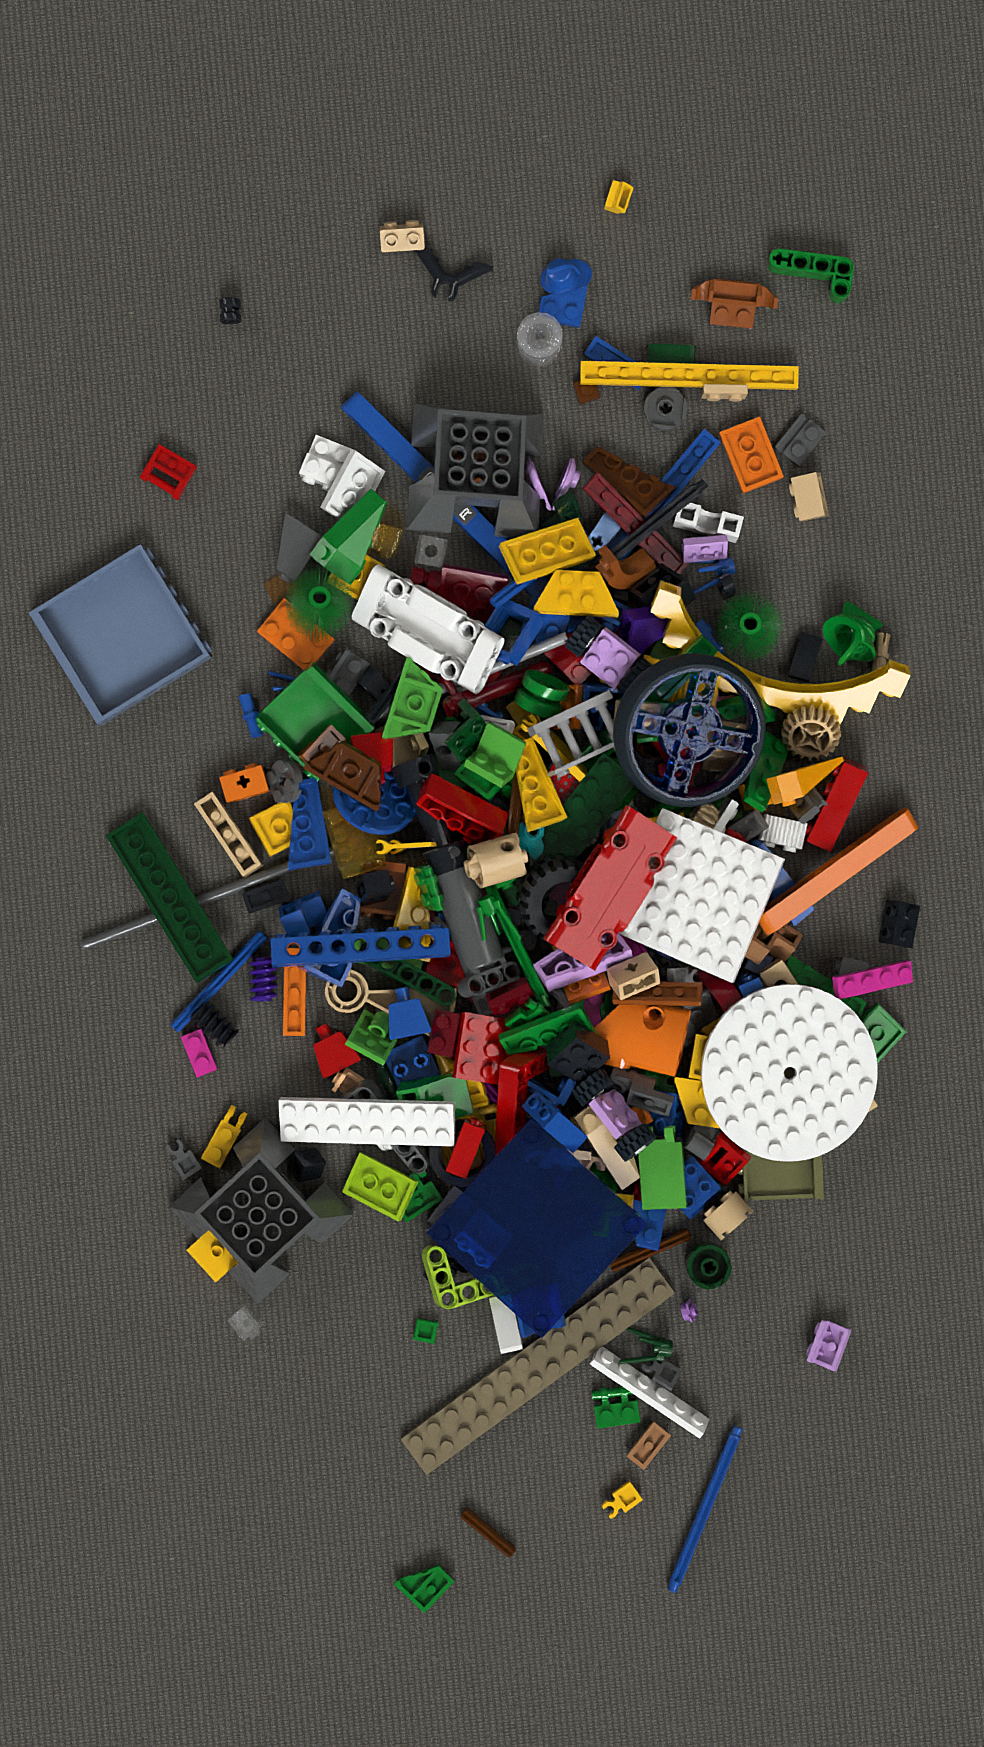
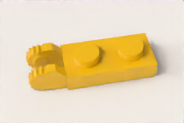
[201,1105,248,1169]

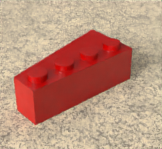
[805,756,868,852]
[416,774,509,844]

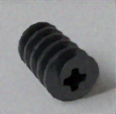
[190,1003,239,1049]

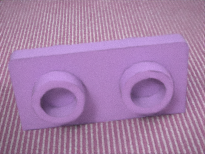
[681,535,728,563]

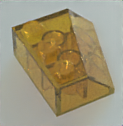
[322,807,387,879]

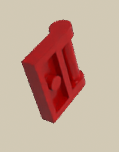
[140,444,197,501]
[697,1132,751,1186]

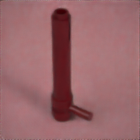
[441,661,552,718]

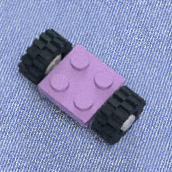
[565,615,652,693]
[572,1069,656,1162]

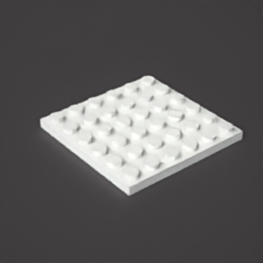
[619,808,785,983]

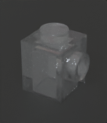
[227,1304,263,1341]

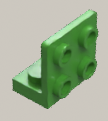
[464,722,526,788]

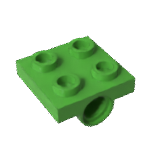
[345,1009,398,1066]

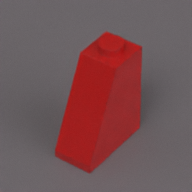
[446,1117,486,1179]

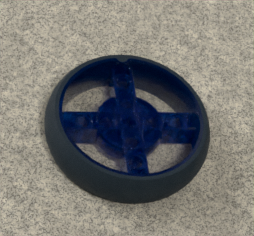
[613,653,766,807]

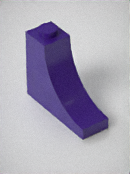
[618,606,669,667]

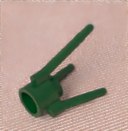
[619,1327,673,1364]

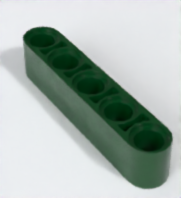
[359,943,456,1007]

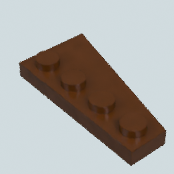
[582,446,676,519]

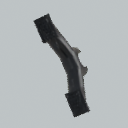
[415,247,493,301]

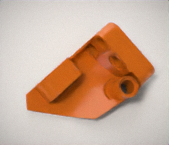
[594,1004,691,1077]

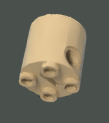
[464,833,528,888]

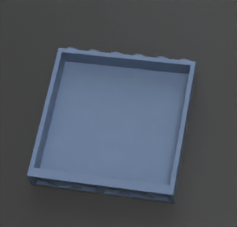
[29,544,212,726]

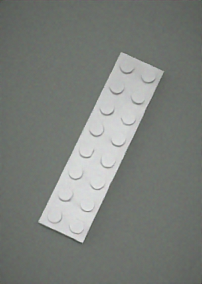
[279,1097,456,1146]

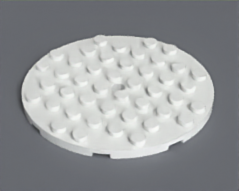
[701,984,877,1161]

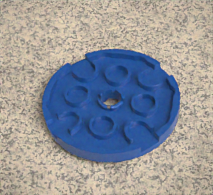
[332,770,416,835]

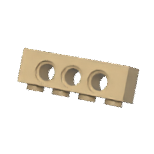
[194,792,263,877]

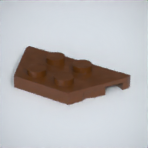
[304,740,381,812]

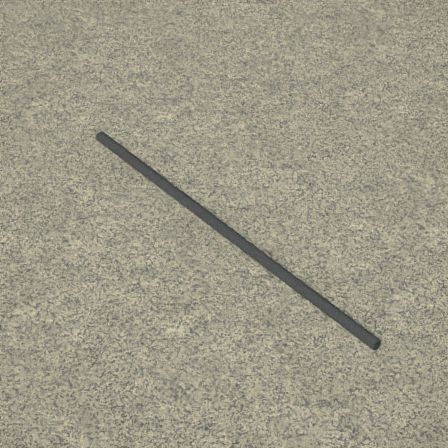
[80,814,420,950]

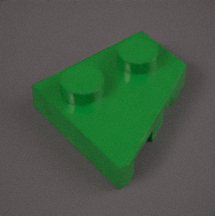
[394,1564,455,1614]

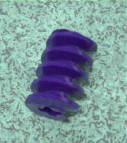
[249,957,278,1001]

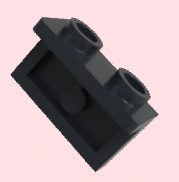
[879,900,920,949]

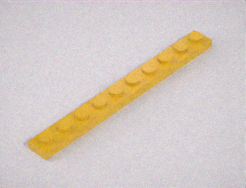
[580,361,799,390]

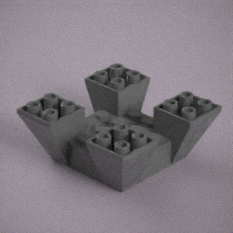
[407,403,544,538]
[169,1117,354,1304]

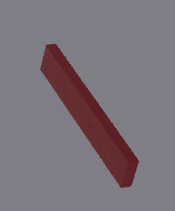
[582,472,688,574]

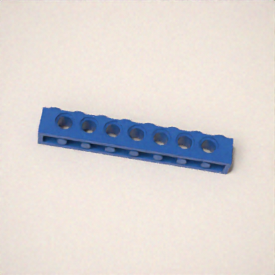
[270,925,451,968]

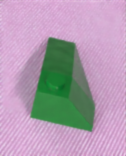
[309,489,387,585]

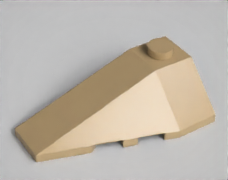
[571,1092,640,1190]

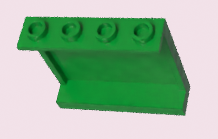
[256,661,375,781]

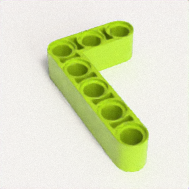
[422,1245,541,1309]

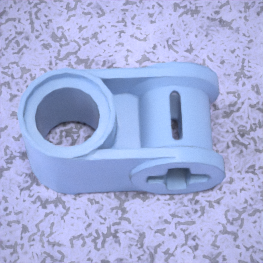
[588,513,621,555]

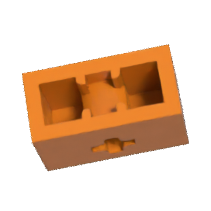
[219,763,271,804]

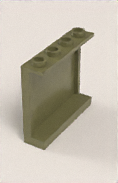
[736,1144,824,1202]

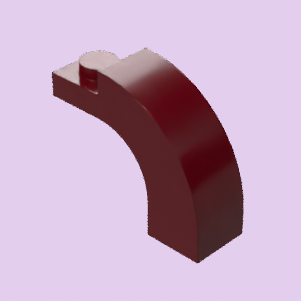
[697,970,742,1014]

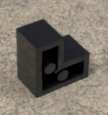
[629,563,696,608]

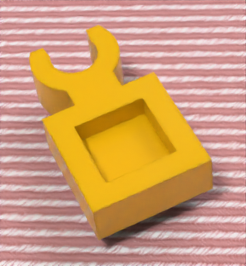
[602,1480,643,1519]

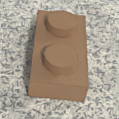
[626,1420,671,1470]

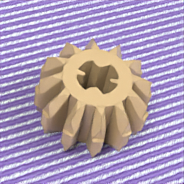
[688,803,720,829]

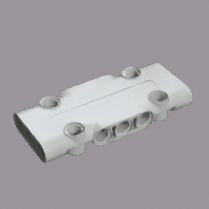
[352,564,504,694]

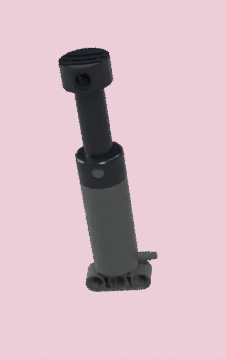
[391,754,521,998]

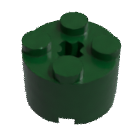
[685,1242,732,1290]

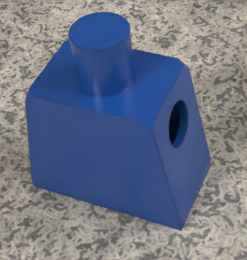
[389,987,431,1040]

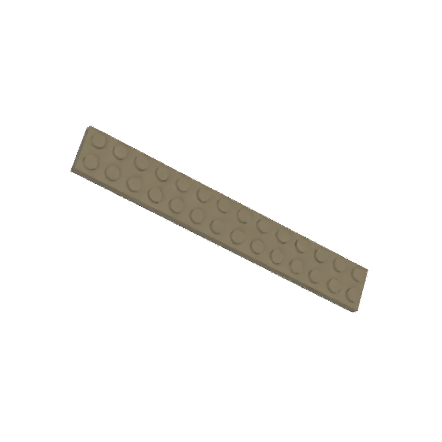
[401,1257,675,1475]

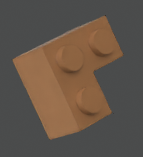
[745,923,803,965]

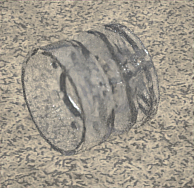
[517,312,563,367]

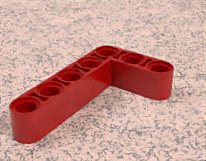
[495,1046,550,1164]

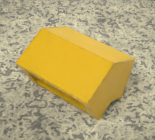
[604,180,634,214]

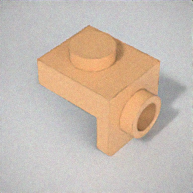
[332,1067,365,1093]

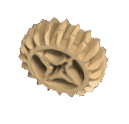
[781,704,841,761]

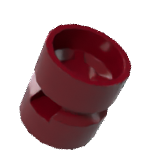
[410,566,442,595]

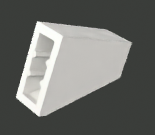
[489,1290,523,1354]

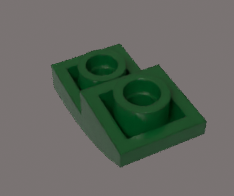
[648,343,696,364]

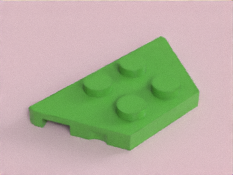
[382,657,443,739]

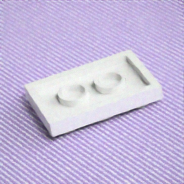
[320,449,386,520]

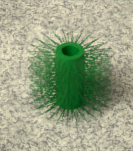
[286,565,353,642]
[715,592,784,663]

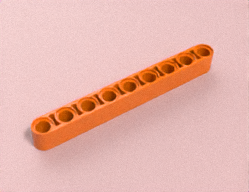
[759,808,919,935]

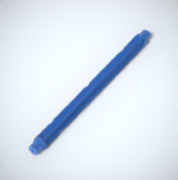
[667,1425,743,1593]

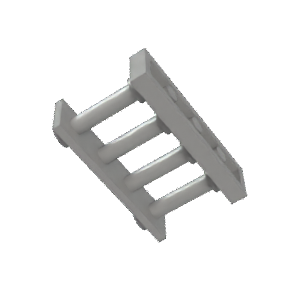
[527,690,632,778]

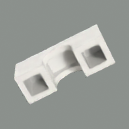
[672,503,744,543]

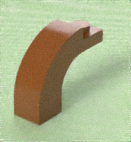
[595,545,656,589]

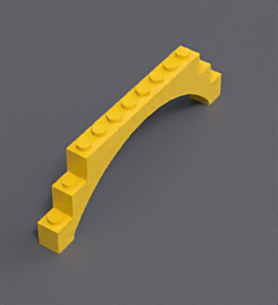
[651,581,911,725]

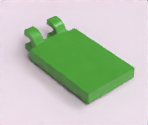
[638,1125,687,1210]

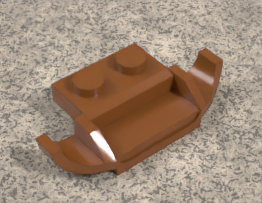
[691,278,779,329]

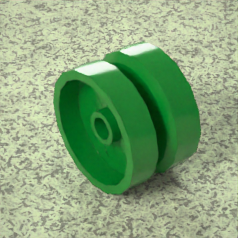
[514,669,570,718]

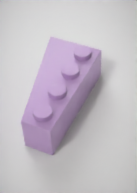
[533,933,633,992]

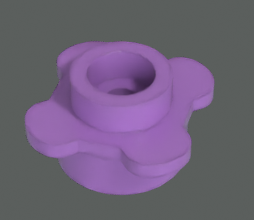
[681,1299,698,1323]

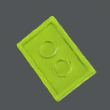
[342,1152,419,1221]

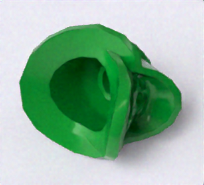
[822,601,883,666]

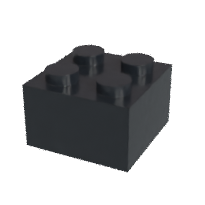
[545,1020,610,1084]

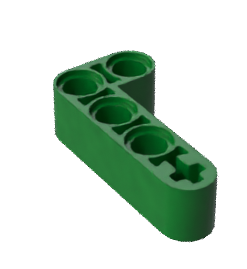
[767,249,854,303]

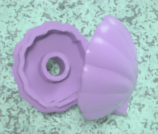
[525,457,581,510]

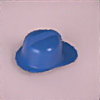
[540,258,592,294]

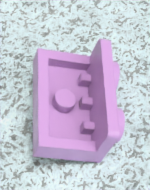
[806,1320,852,1371]

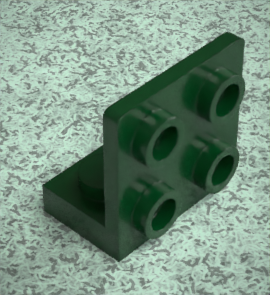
[444,698,487,763]

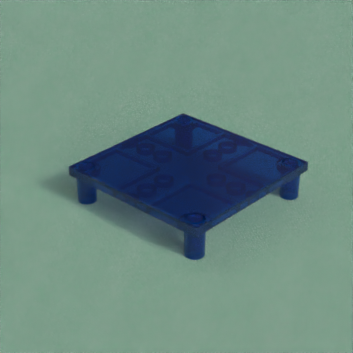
[426,1117,648,1338]

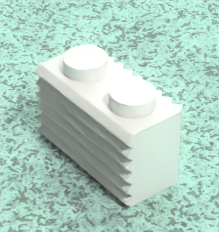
[757,814,807,853]

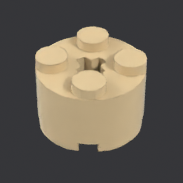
[703,1191,754,1240]

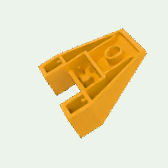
[738,756,844,812]

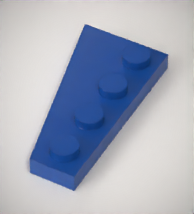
[288,778,332,871]

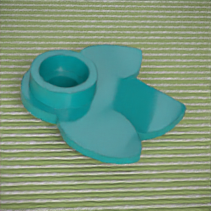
[503,822,545,859]

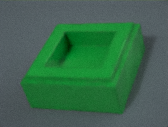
[413,1317,439,1344]

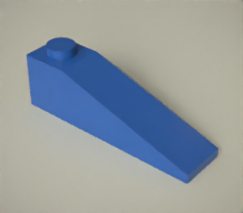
[297,889,361,987]

